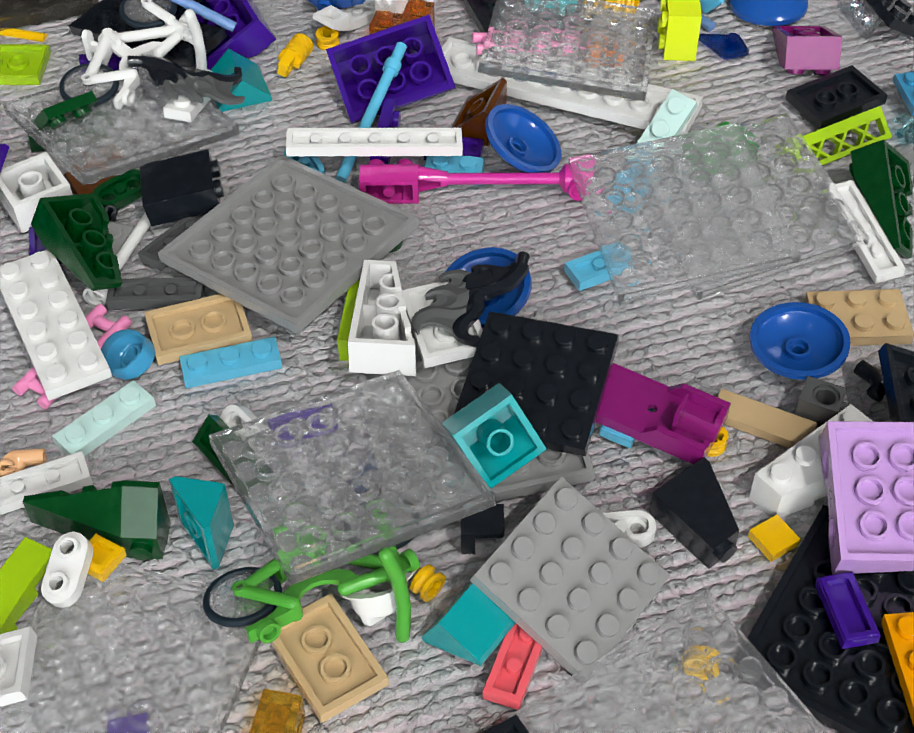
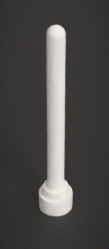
[83,212,151,307]

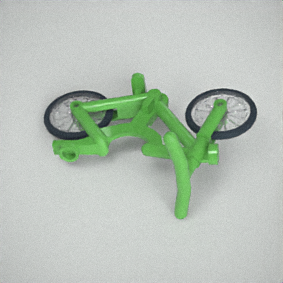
[203,498,420,643]

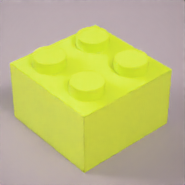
[657,0,702,61]

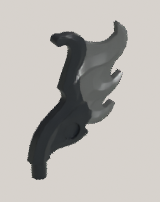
[127,54,245,105]
[411,251,530,347]

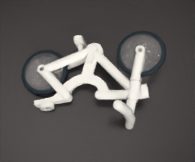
[59,0,207,110]

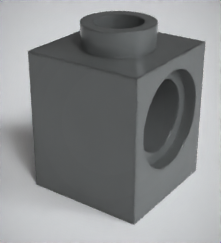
[795,376,850,428]

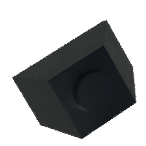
[649,457,739,569]

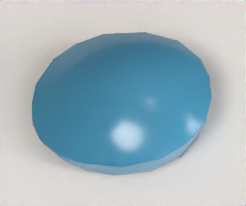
[101,329,155,380]

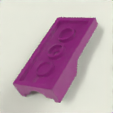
[596,363,731,464]

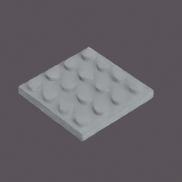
[469,476,671,685]

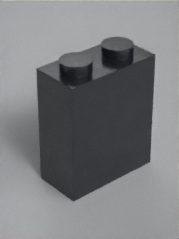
[139,149,225,226]

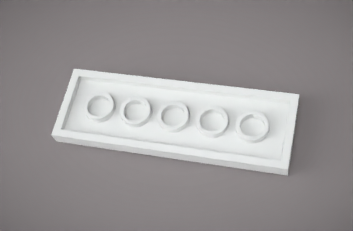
[0,249,112,401]

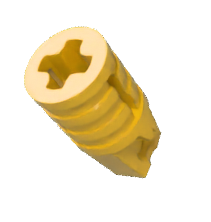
[277,33,314,78]

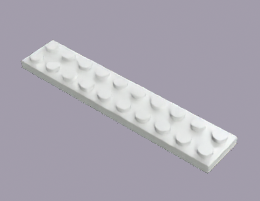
[441,37,703,139]

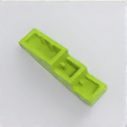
[0,537,52,634]

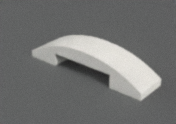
[313,0,376,31]

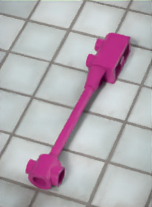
[359,158,595,204]

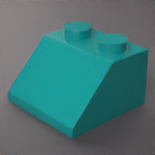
[442,383,547,490]

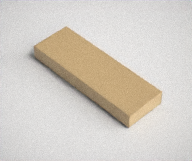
[718,389,818,448]

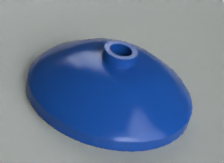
[730,0,808,26]
[485,104,562,173]
[445,247,532,329]
[750,302,851,380]

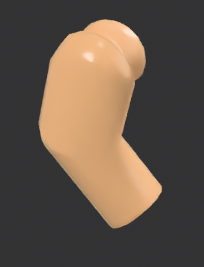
[0,448,47,477]

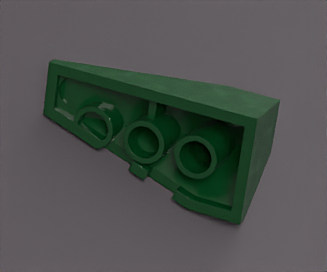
[849,139,913,259]
[31,193,122,291]
[23,480,171,561]

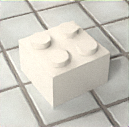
[0,152,73,233]

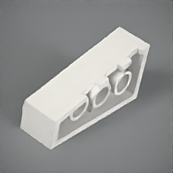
[348,260,416,376]
[749,404,873,518]

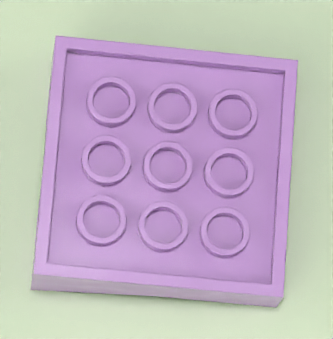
[819,421,914,575]

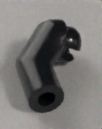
[854,360,886,402]

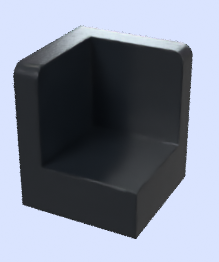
[461,504,505,554]

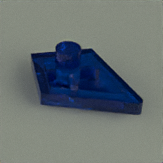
[699,33,749,60]

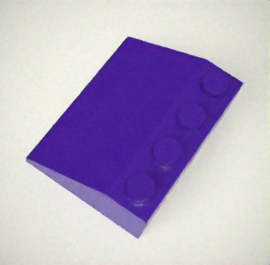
[195,0,276,70]
[326,14,456,124]

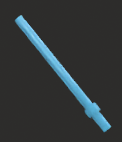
[335,42,407,183]

